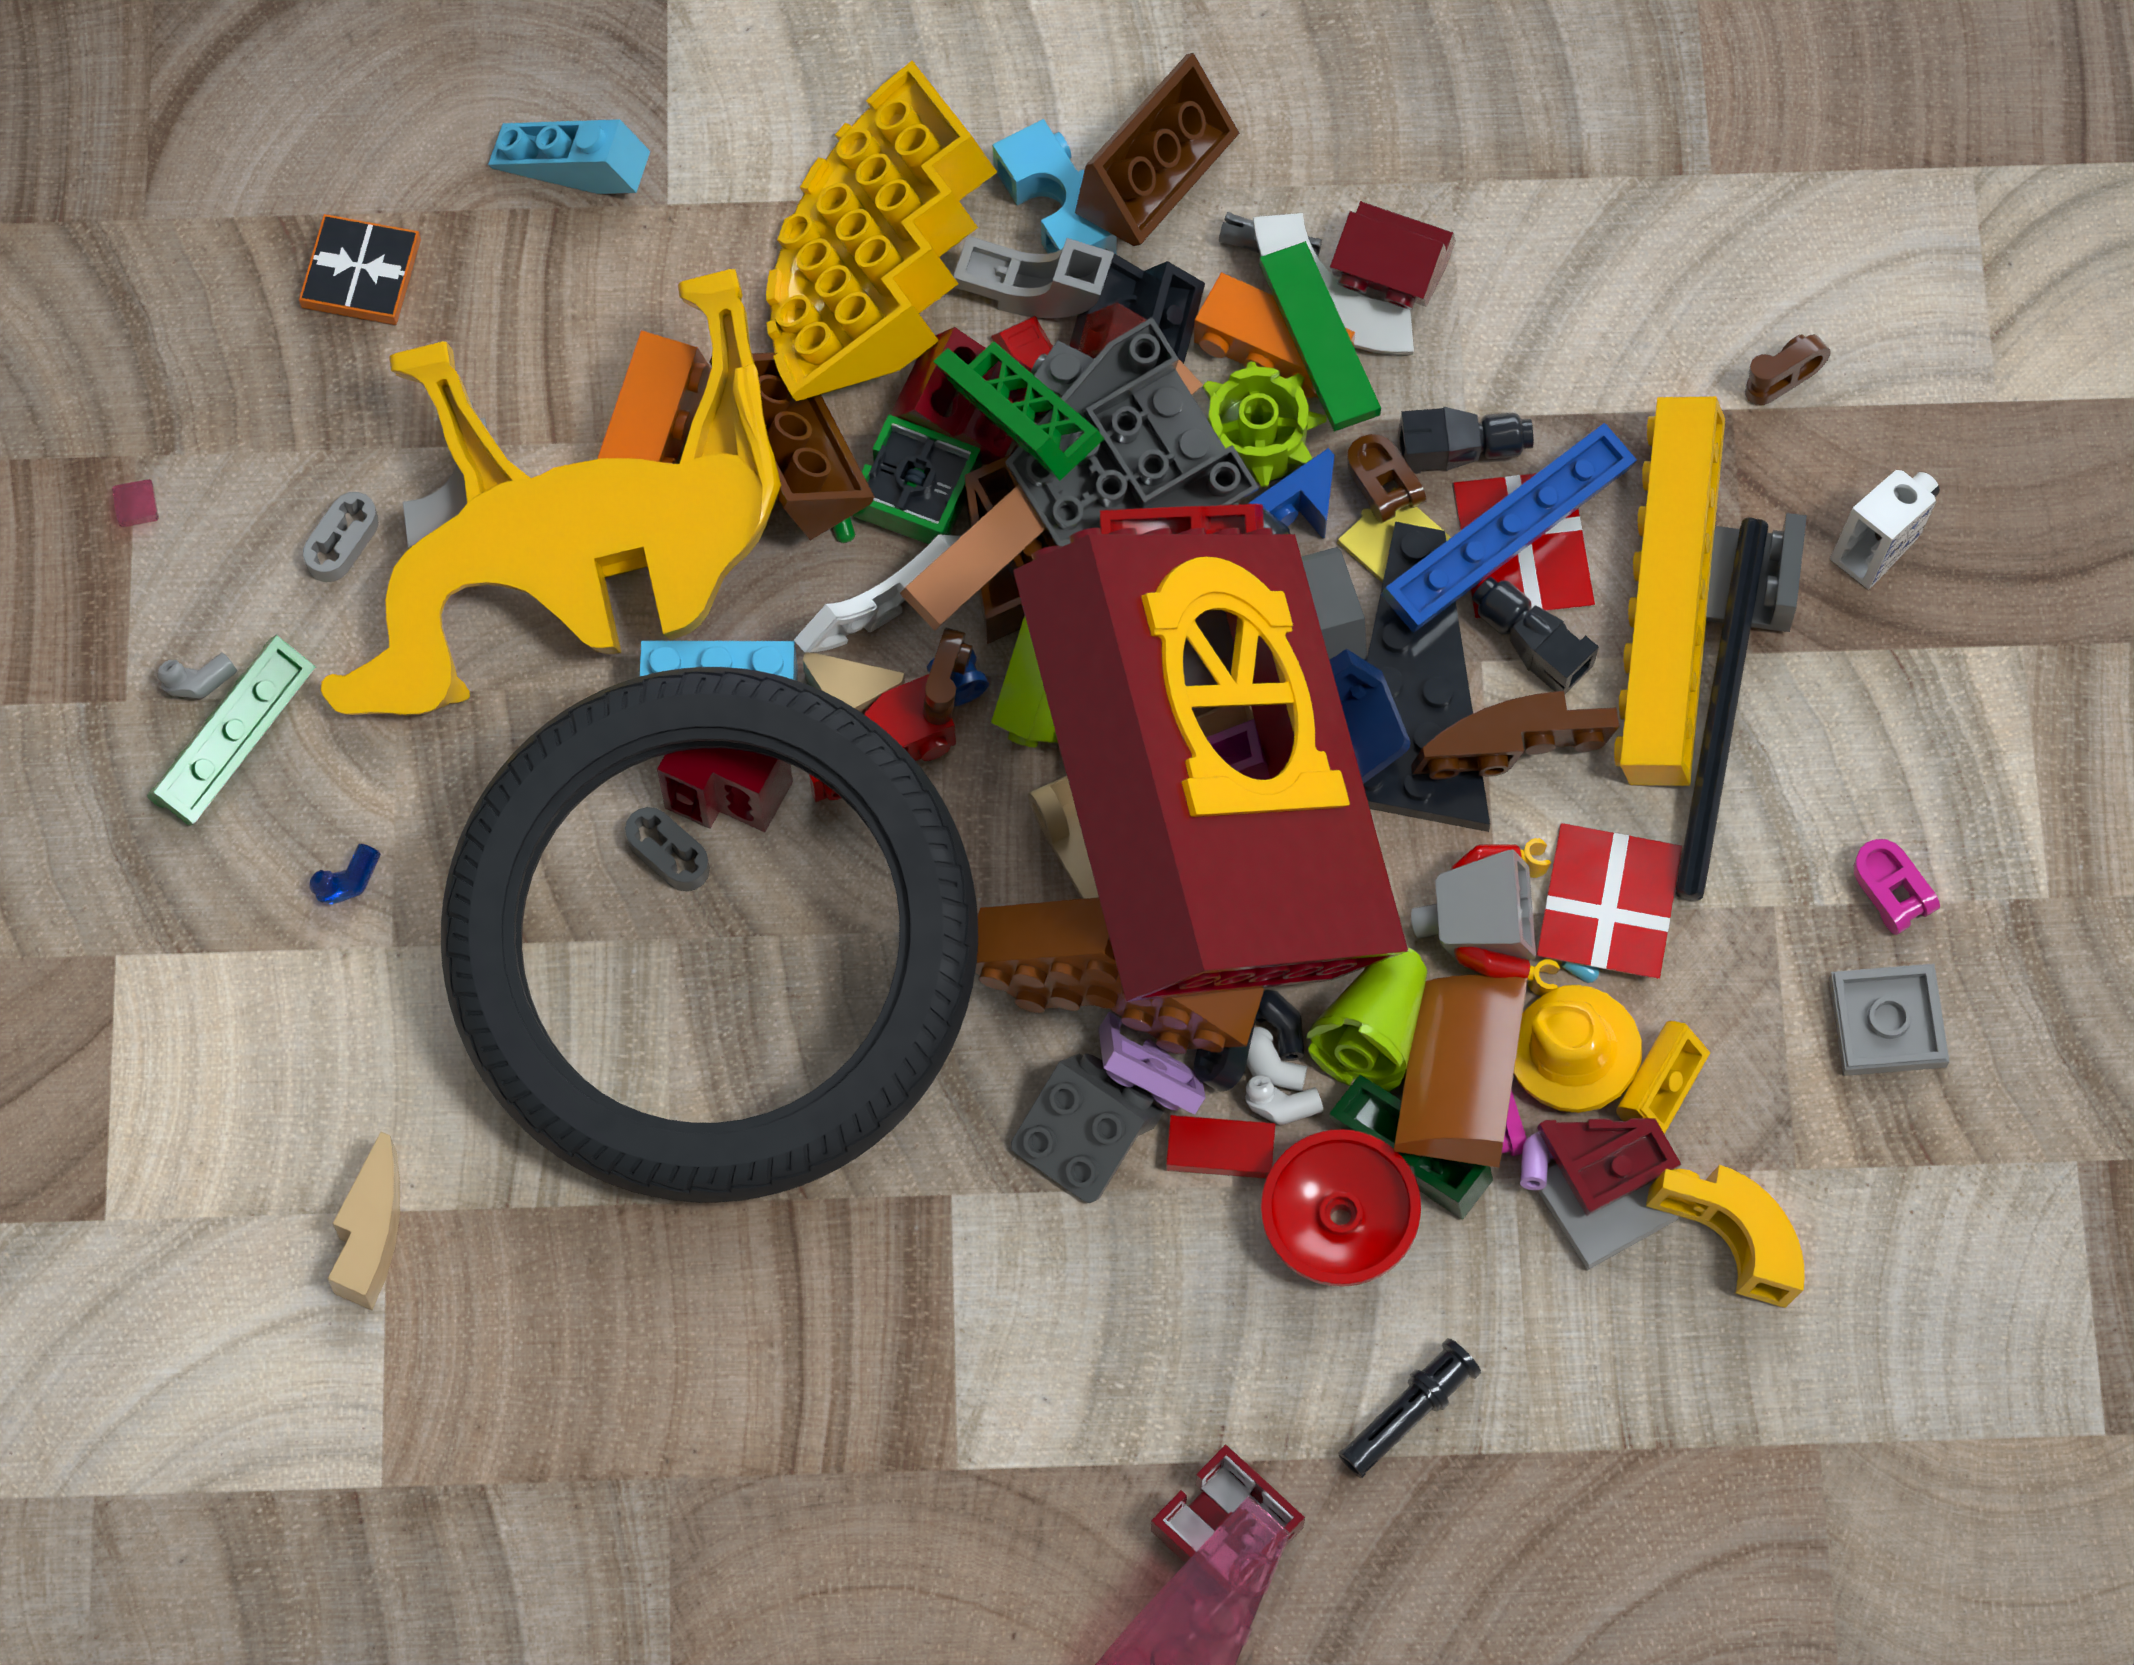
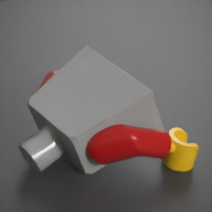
[1411,838,1560,996]

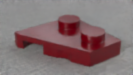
[1537,1118,1681,1216]

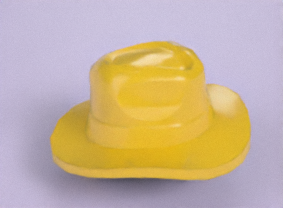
[1513,985,1642,1113]

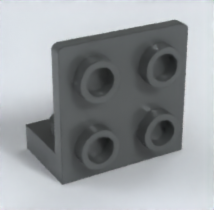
[1706,513,1807,632]

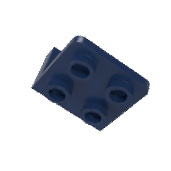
[1329,649,1410,784]

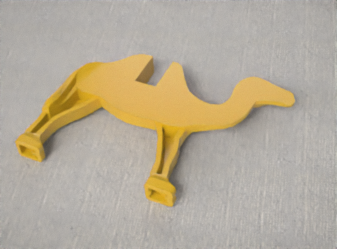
[321,269,781,716]

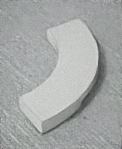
[1253,213,1414,355]
[794,535,961,653]

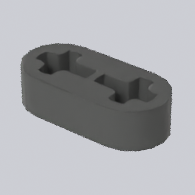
[625,807,710,892]

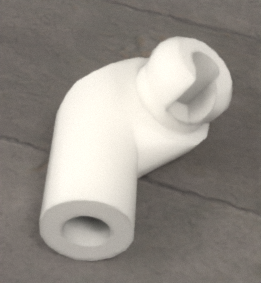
[1245,1075,1324,1125]

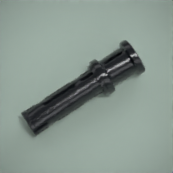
[1338,1338,1481,1478]

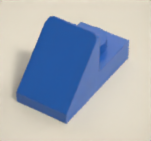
[1249,448,1335,538]

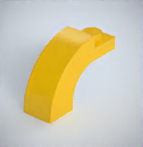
[1646,1164,1805,1308]

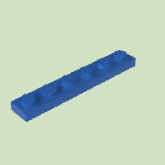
[1381,423,1637,633]

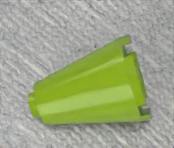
[1307,948,1428,1092]

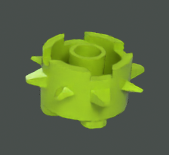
[1202,361,1327,487]

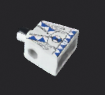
[1830,470,1940,590]

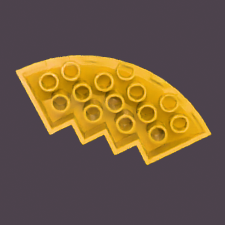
[766,60,997,401]

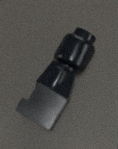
[1398,407,1534,474]
[1472,577,1599,694]

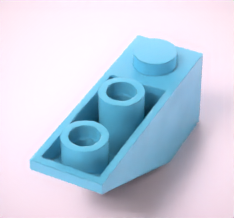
[488,119,651,194]

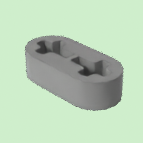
[303,492,379,582]

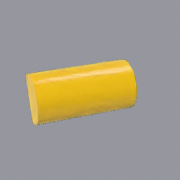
[1616,1021,1710,1134]

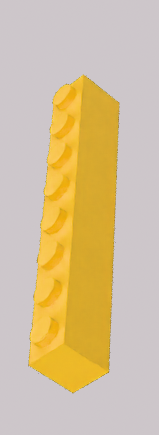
[1614,396,1725,786]

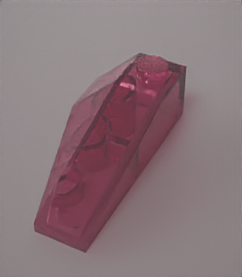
[1095,1497,1290,1665]

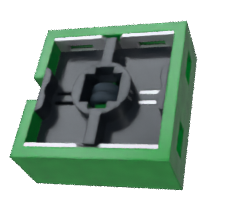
[852,414,982,545]

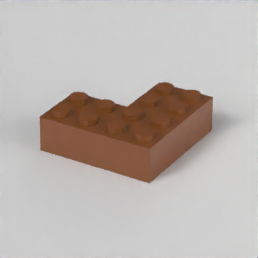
[975,897,1264,1054]

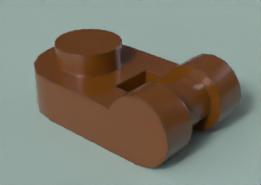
[1745,334,1831,405]
[1347,434,1426,523]
[923,627,973,725]

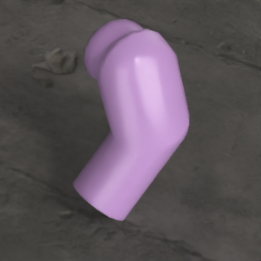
[1520,1132,1554,1190]

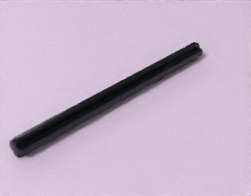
[1676,517,1769,901]

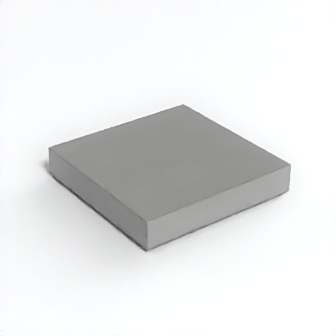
[1829,964,1949,1076]
[1537,1164,1679,1270]

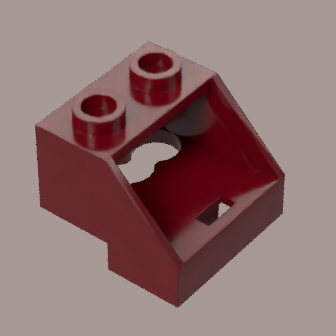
[1330,201,1456,310]
[890,327,1032,465]
[657,748,793,832]

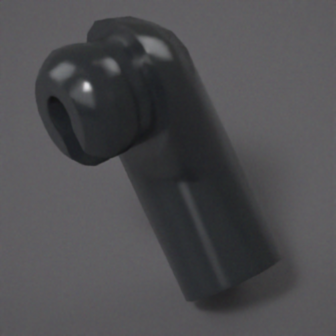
[1256,989,1305,1061]

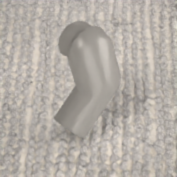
[157,652,237,699]

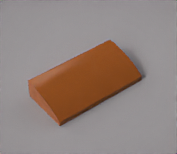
[1394,975,1528,1168]

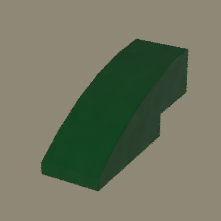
[1329,1074,1493,1220]

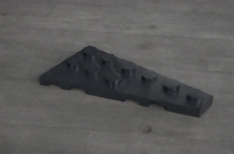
[1363,522,1490,832]

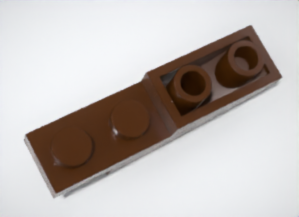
[1411,691,1620,779]

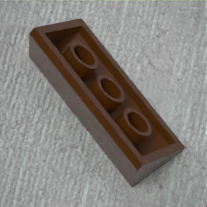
[1075,53,1240,246]
[709,353,875,541]

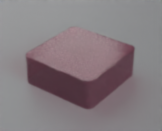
[112,479,159,527]

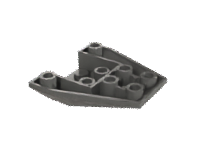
[1005,317,1259,547]

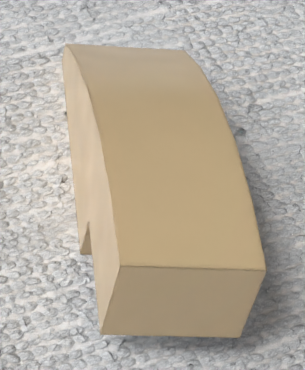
[327,1132,400,1310]

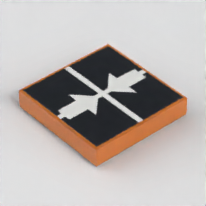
[299,214,421,325]

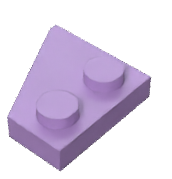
[1099,1012,1205,1115]

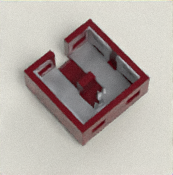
[1151,1444,1305,1605]

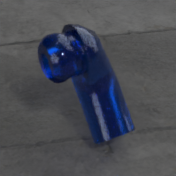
[309,844,381,905]

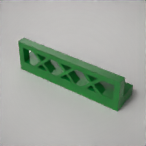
[933,341,1104,481]

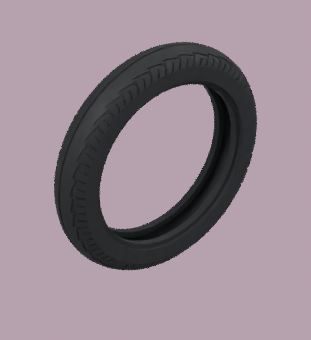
[441,667,978,1203]

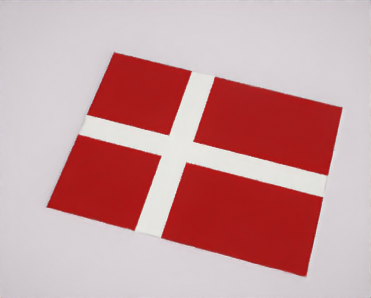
[1453,473,1595,619]
[1537,823,1682,979]

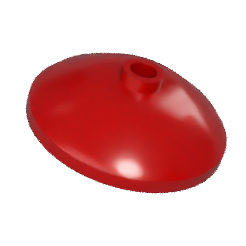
[1261,1129,1421,1287]

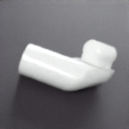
[1246,1027,1307,1092]

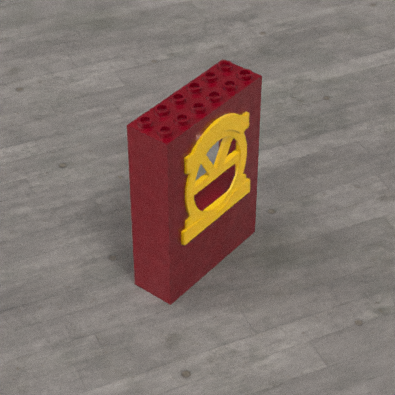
[1013,528,1408,1002]

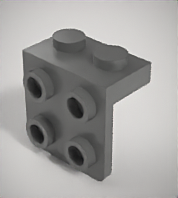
[1011,1053,1164,1203]

